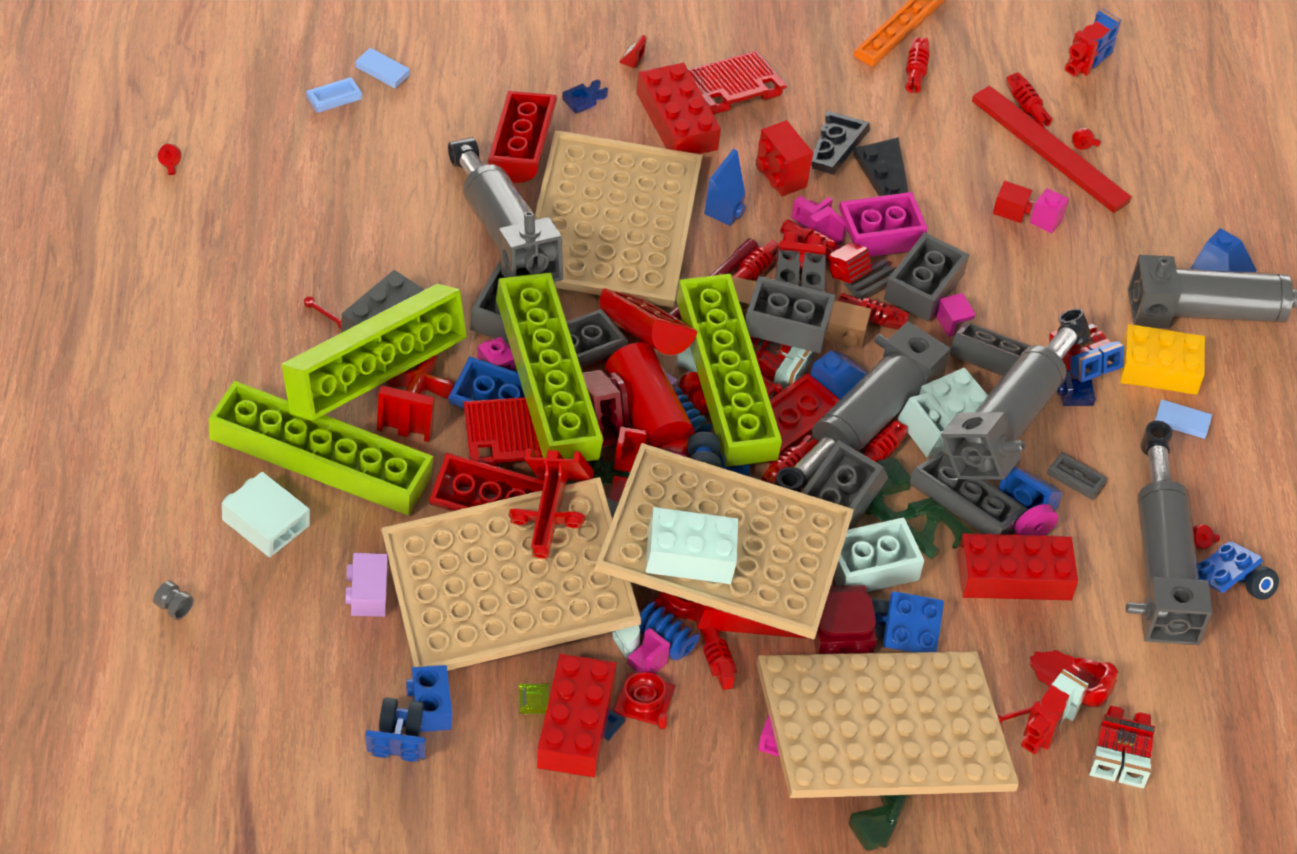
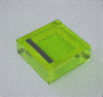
[518,684,549,714]

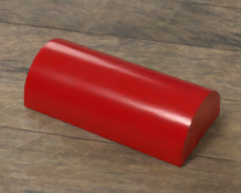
[488,91,557,183]
[599,288,698,355]
[605,343,695,447]
[429,452,544,511]

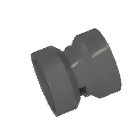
[153,580,194,620]

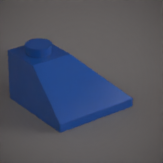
[704,149,746,226]
[1190,228,1257,272]
[811,350,868,399]
[999,466,1063,511]

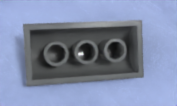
[509,309,628,373]
[950,322,1063,376]
[910,451,1028,535]

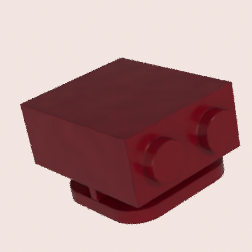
[582,370,630,447]
[813,585,877,654]

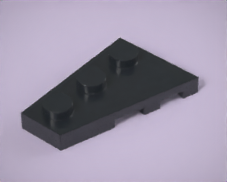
[812,111,870,175]
[853,137,908,196]

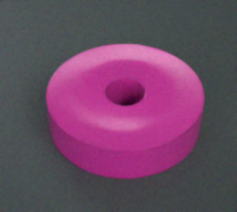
[1014,504,1058,536]

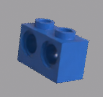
[406,665,452,732]

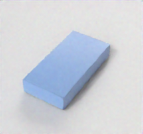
[355,48,410,88]
[306,77,362,113]
[1155,399,1212,439]

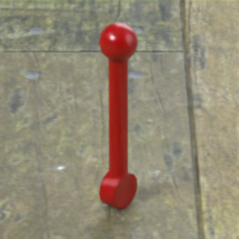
[304,296,341,329]
[997,701,1041,724]

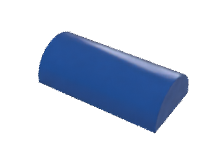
[448,356,525,409]

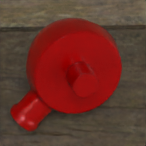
[1071,128,1101,150]
[158,144,182,175]
[679,371,703,398]
[688,391,709,416]
[1193,524,1220,550]

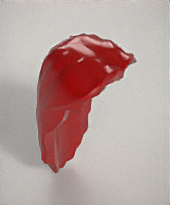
[1029,650,1118,708]

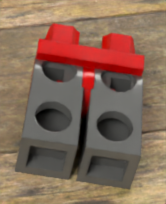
[775,232,826,292]

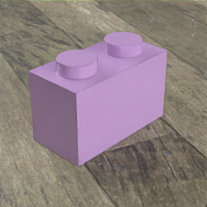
[345,553,388,617]

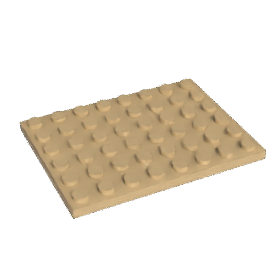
[535,130,702,308]
[595,443,854,639]
[381,477,641,671]
[756,651,1019,798]

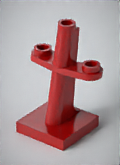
[377,354,455,442]
[508,449,594,559]

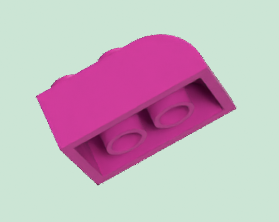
[839,192,928,256]

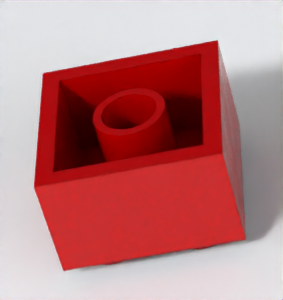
[755,120,814,197]

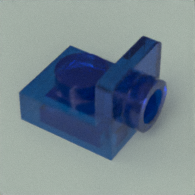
[1057,370,1096,406]

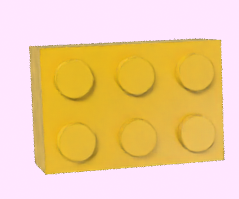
[1120,324,1205,395]

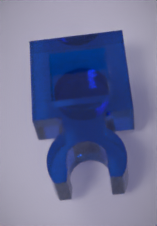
[562,80,608,114]

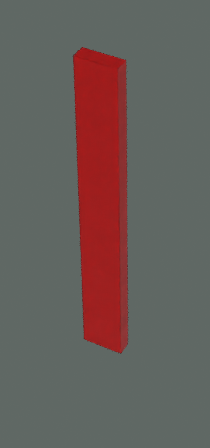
[972,85,1132,213]

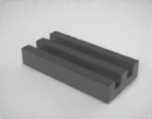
[844,259,894,300]
[1047,452,1108,500]

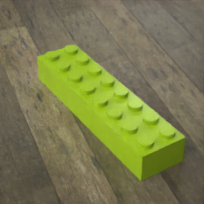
[496,273,603,461]
[676,274,782,467]
[281,284,467,421]
[208,381,433,516]

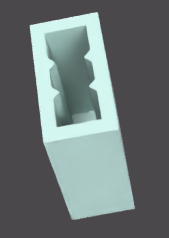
[222,472,310,558]

